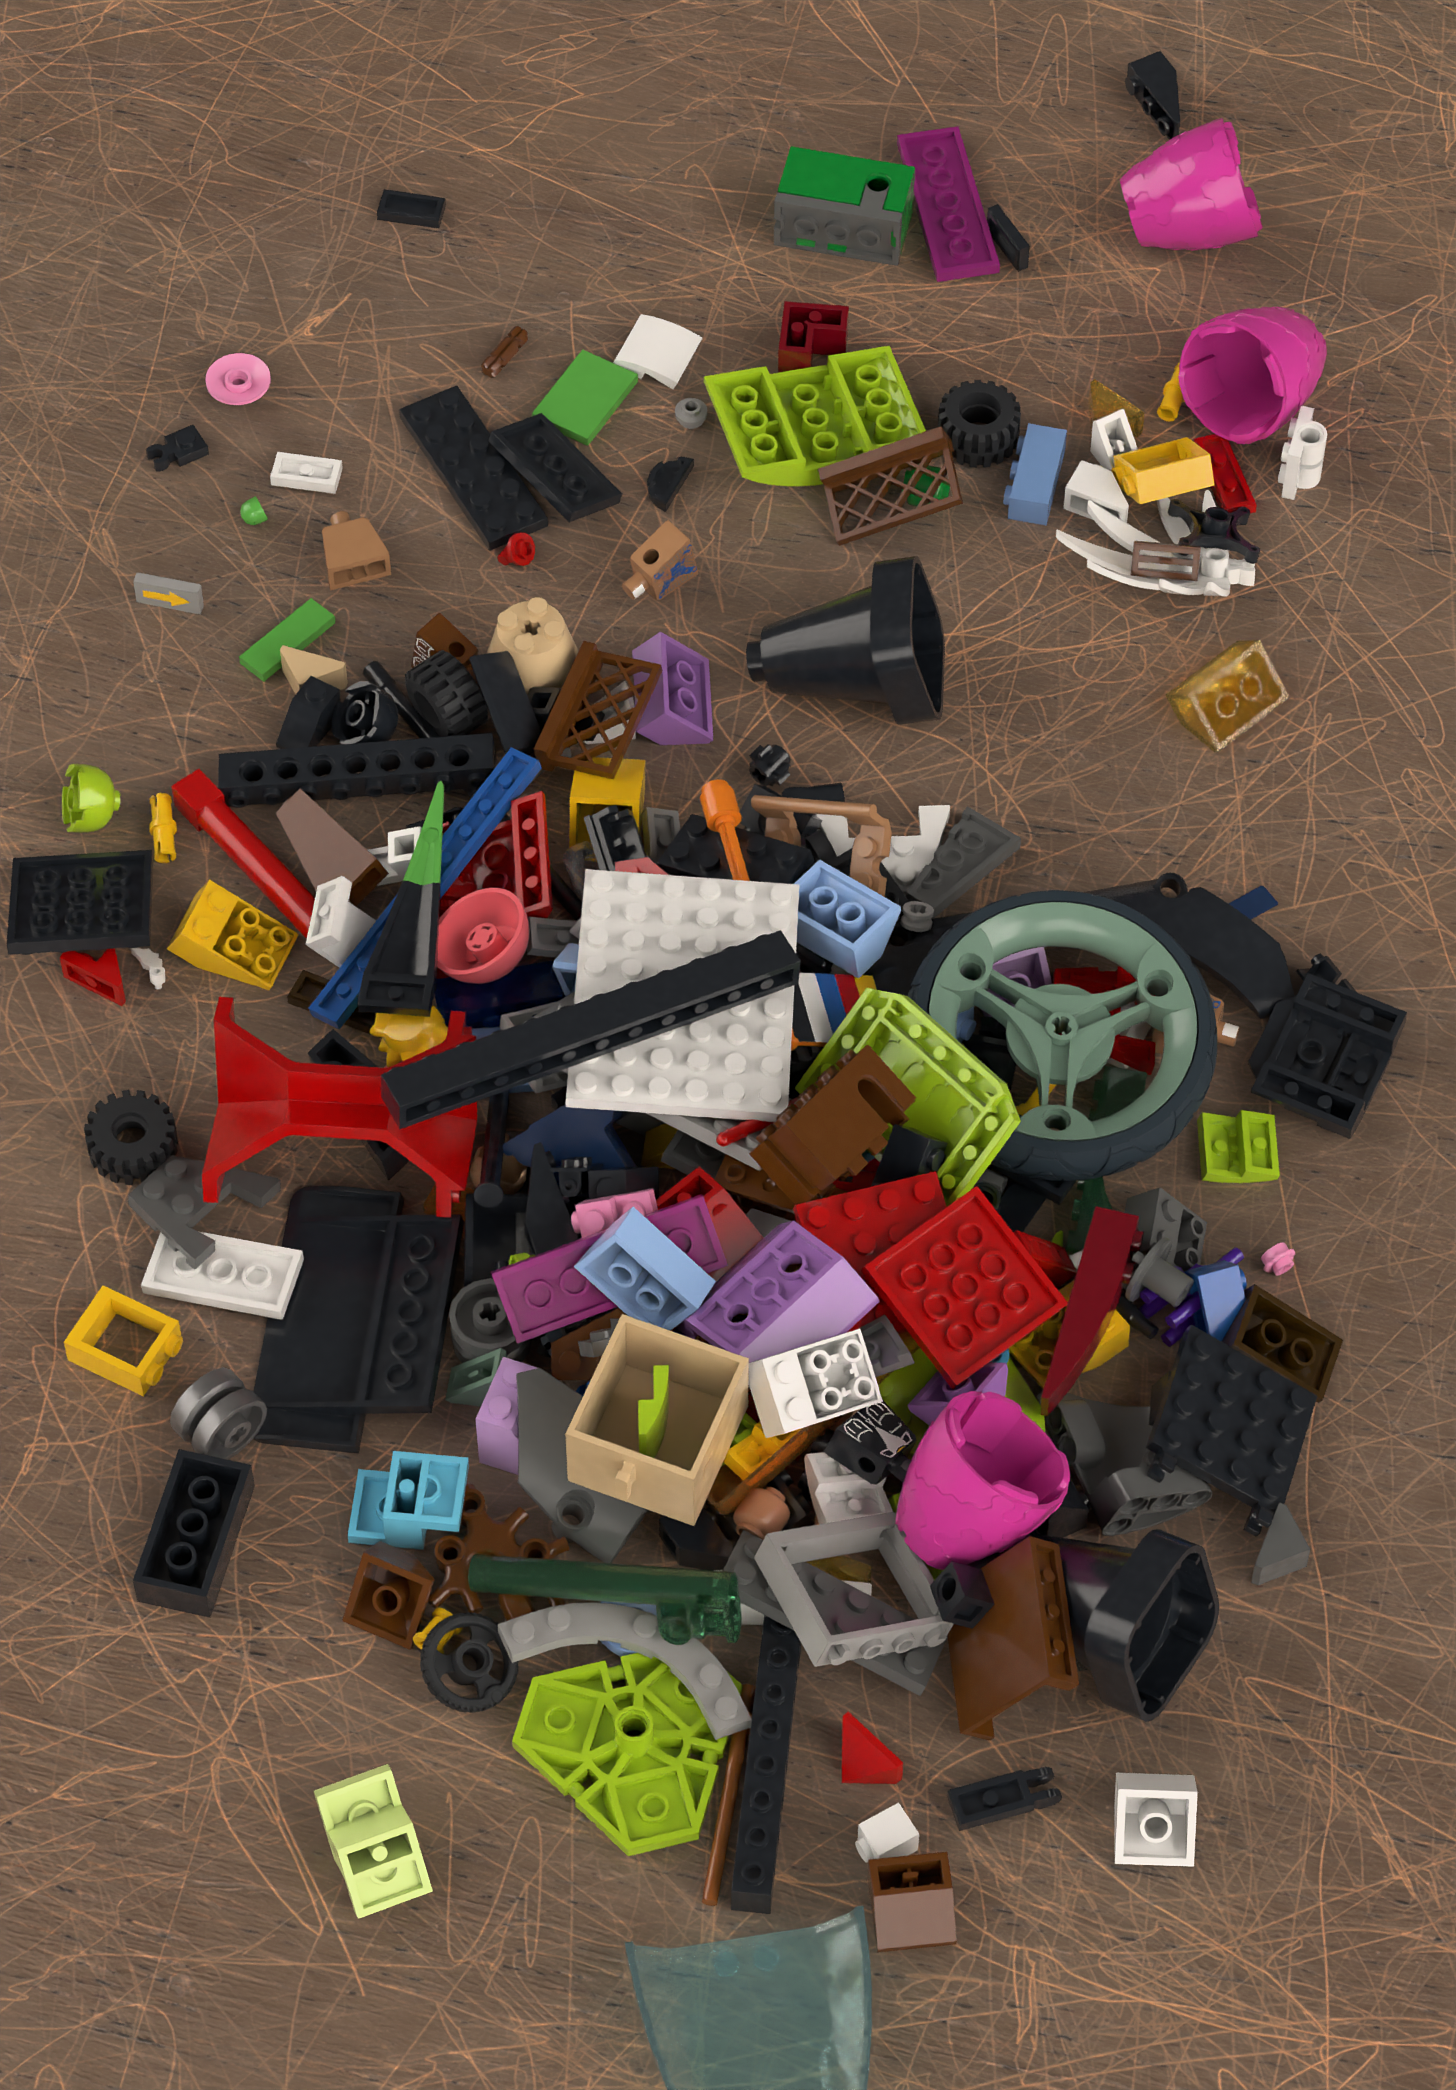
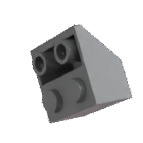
[1124,1187,1207,1273]

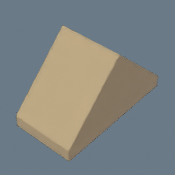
[280,645,348,694]

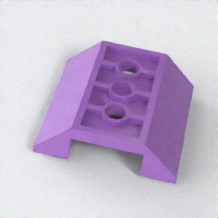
[675,1220,880,1363]

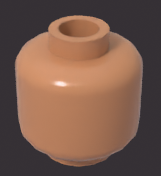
[733,1487,790,1540]

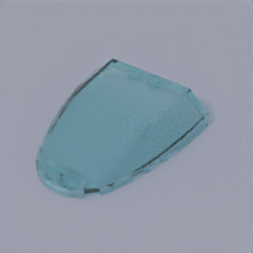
[625,1905,872,2090]

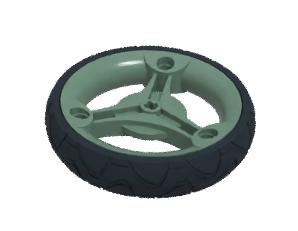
[908,890,1218,1181]

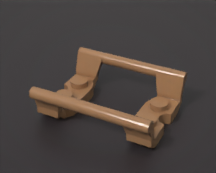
[751,795,892,897]

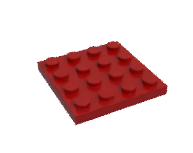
[793,1171,947,1334]
[861,1186,1069,1390]

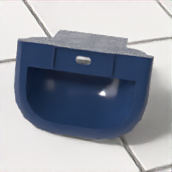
[502,1104,636,1197]

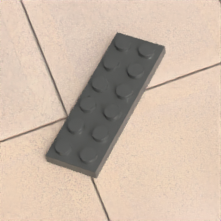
[714,1530,947,1696]

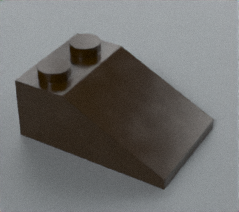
[1222,1284,1343,1403]

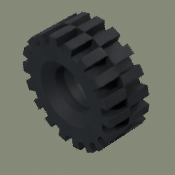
[84,1090,178,1185]

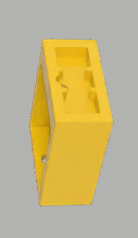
[1111,437,1214,504]
[64,1285,183,1396]

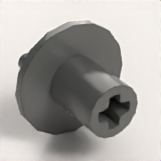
[1123,1237,1194,1307]

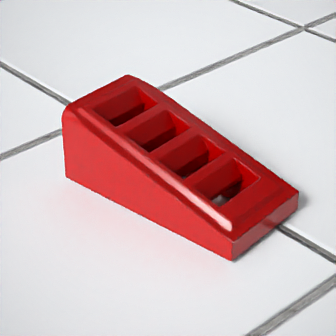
[1013,1230,1077,1288]

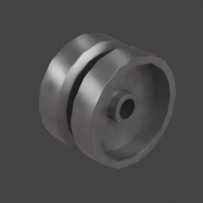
[170,1367,267,1460]

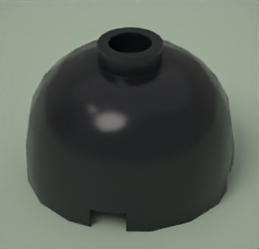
[331,681,398,744]

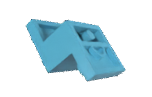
[348,1451,469,1550]

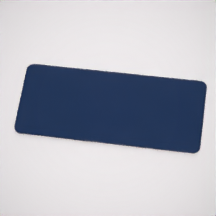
[1229,886,1278,920]

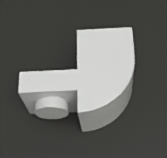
[368,826,422,886]

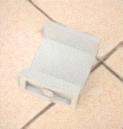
[306,876,376,968]

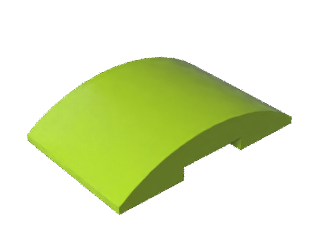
[704,346,926,486]

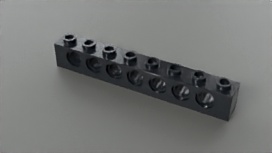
[218,733,497,808]
[731,1615,802,1914]

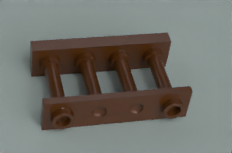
[715,1154,848,1223]

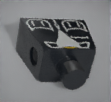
[824,1399,917,1485]

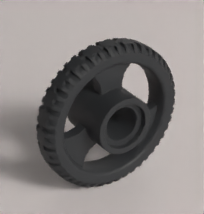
[420,1612,519,1713]

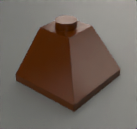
[342,1541,435,1650]

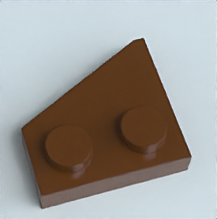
[551,1307,626,1380]

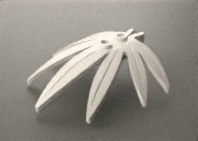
[1056,490,1255,596]

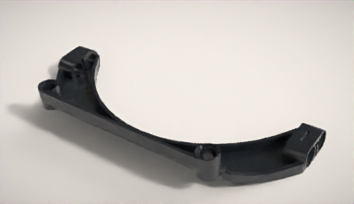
[863,873,1294,1019]

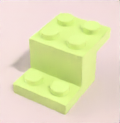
[313,1764,433,1919]

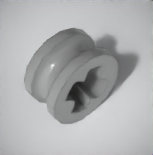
[900,901,934,932]

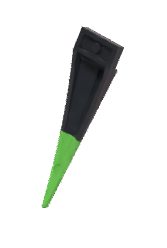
[357,781,444,1017]

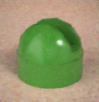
[240,496,268,525]

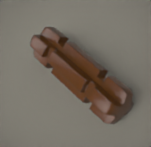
[481,326,528,378]

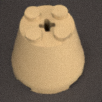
[487,597,579,695]

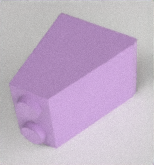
[475,1357,537,1475]

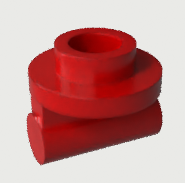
[497,532,535,566]

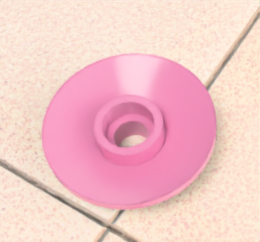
[205,353,271,405]

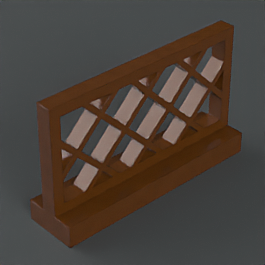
[818,426,963,546]
[534,641,663,779]

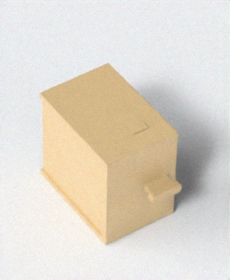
[565,1314,749,1526]

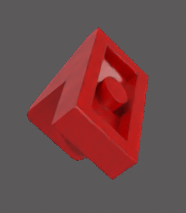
[60,948,126,1006]

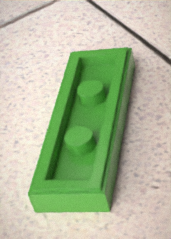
[239,598,335,682]

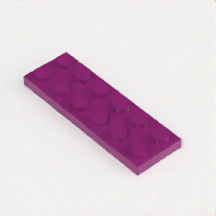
[897,126,1000,282]
[491,1194,728,1344]

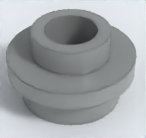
[675,398,707,429]

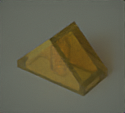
[1088,379,1145,438]

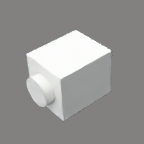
[855,1802,919,1863]

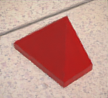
[842,1711,903,1784]

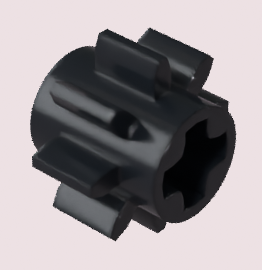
[749,744,791,786]

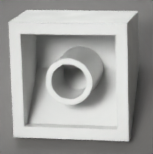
[1114,1773,1197,1867]

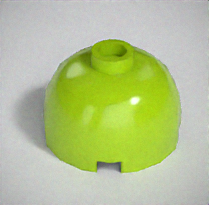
[62,764,120,833]

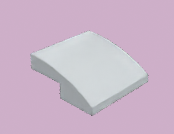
[613,314,702,389]
[804,1452,893,1524]

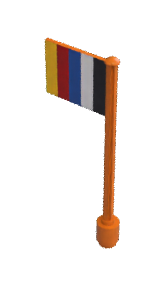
[700,779,877,1051]

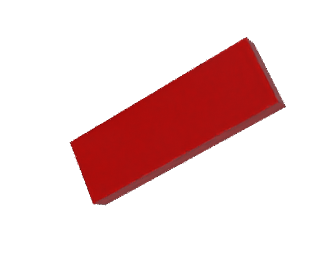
[1193,434,1257,514]

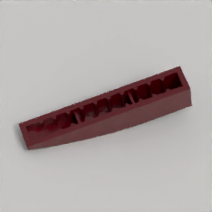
[1040,1206,1144,1416]

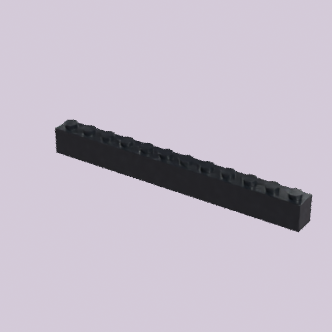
[381,930,801,1129]

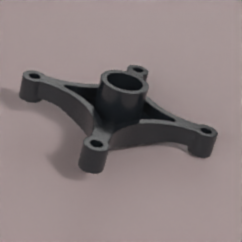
[1167,499,1260,564]

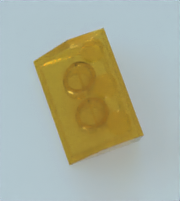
[1165,640,1290,752]

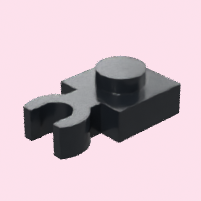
[146,425,209,472]

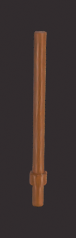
[702,1684,756,1906]

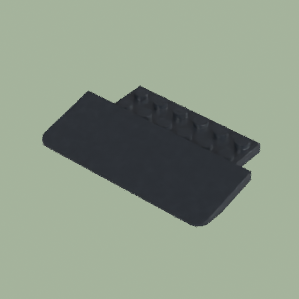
[253,1186,464,1454]

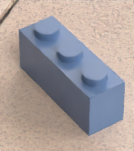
[1003,423,1067,526]

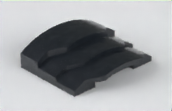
[1248,973,1407,1139]

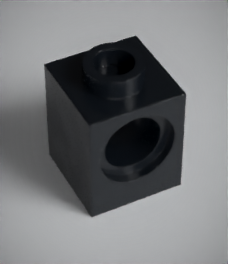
[930,1561,994,1629]

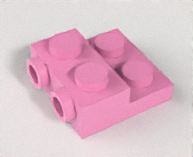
[571,1189,658,1238]

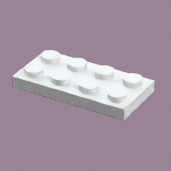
[141,1231,304,1320]

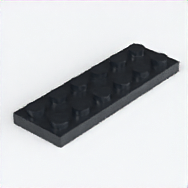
[399,385,548,551]

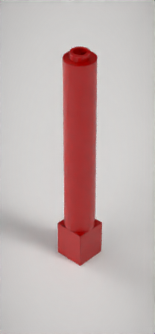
[171,769,315,939]

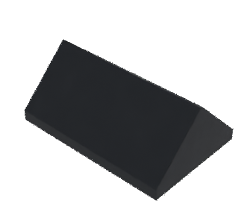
[469,651,541,755]

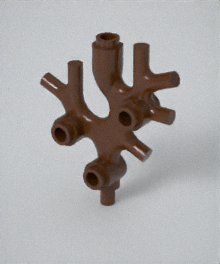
[428,1483,586,1621]

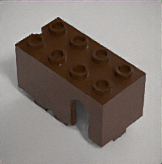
[749,1044,916,1205]

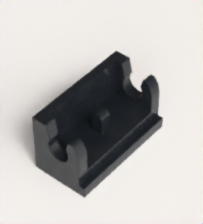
[584,805,647,871]

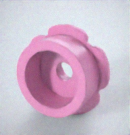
[1261,1243,1295,1276]

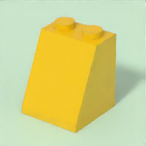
[569,757,646,858]

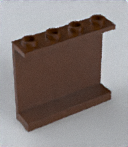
[947,1536,1079,1741]

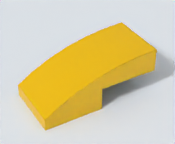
[723,1422,807,1486]

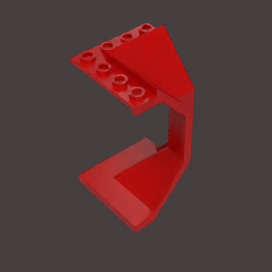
[202,997,477,1218]

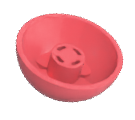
[437,888,529,984]

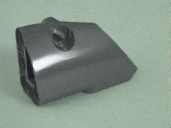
[516,1368,649,1566]
[1036,1389,1213,1536]

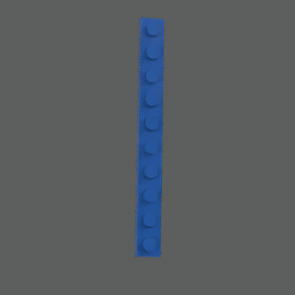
[308,747,542,1030]

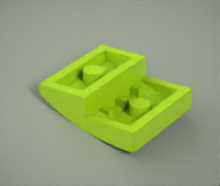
[1197,1110,1280,1183]
[638,1365,669,1458]

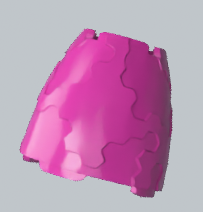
[1120,118,1263,251]
[1178,307,1327,444]
[895,1391,1070,1570]

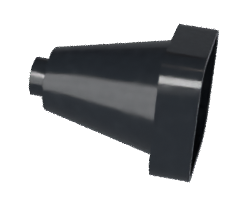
[746,556,945,725]
[988,1529,1219,1722]

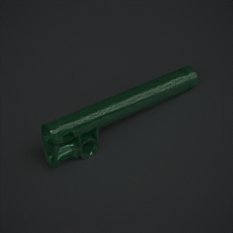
[468,1554,742,1645]

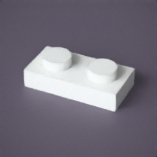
[270,452,342,494]

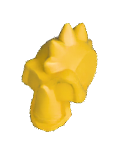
[370,1005,448,1067]

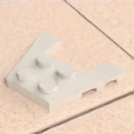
[815,805,950,896]

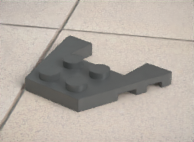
[128,1155,281,1269]

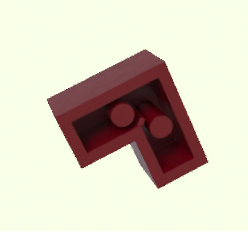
[778,301,849,373]

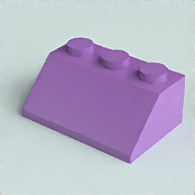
[632,632,713,745]

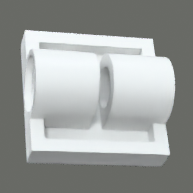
[1278,406,1327,500]

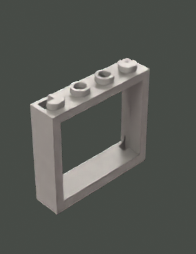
[754,1512,953,1667]

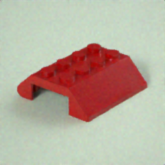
[439,791,553,919]

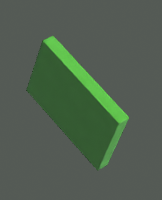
[532,349,638,446]

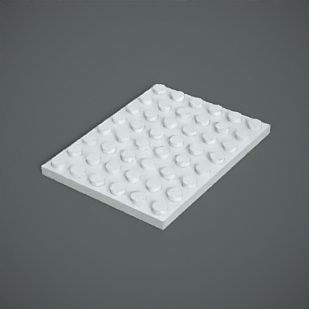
[565,869,799,1122]

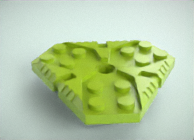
[512,1653,743,1856]

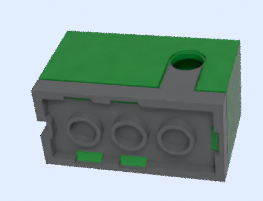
[774,146,915,266]

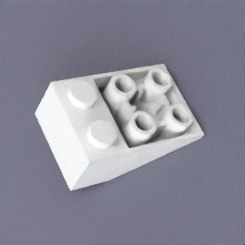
[748,1329,883,1438]

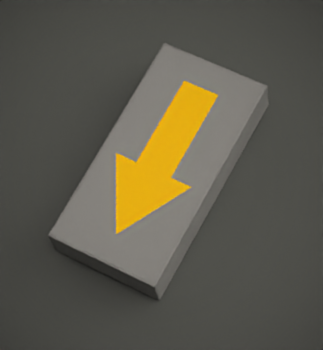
[133,573,204,615]

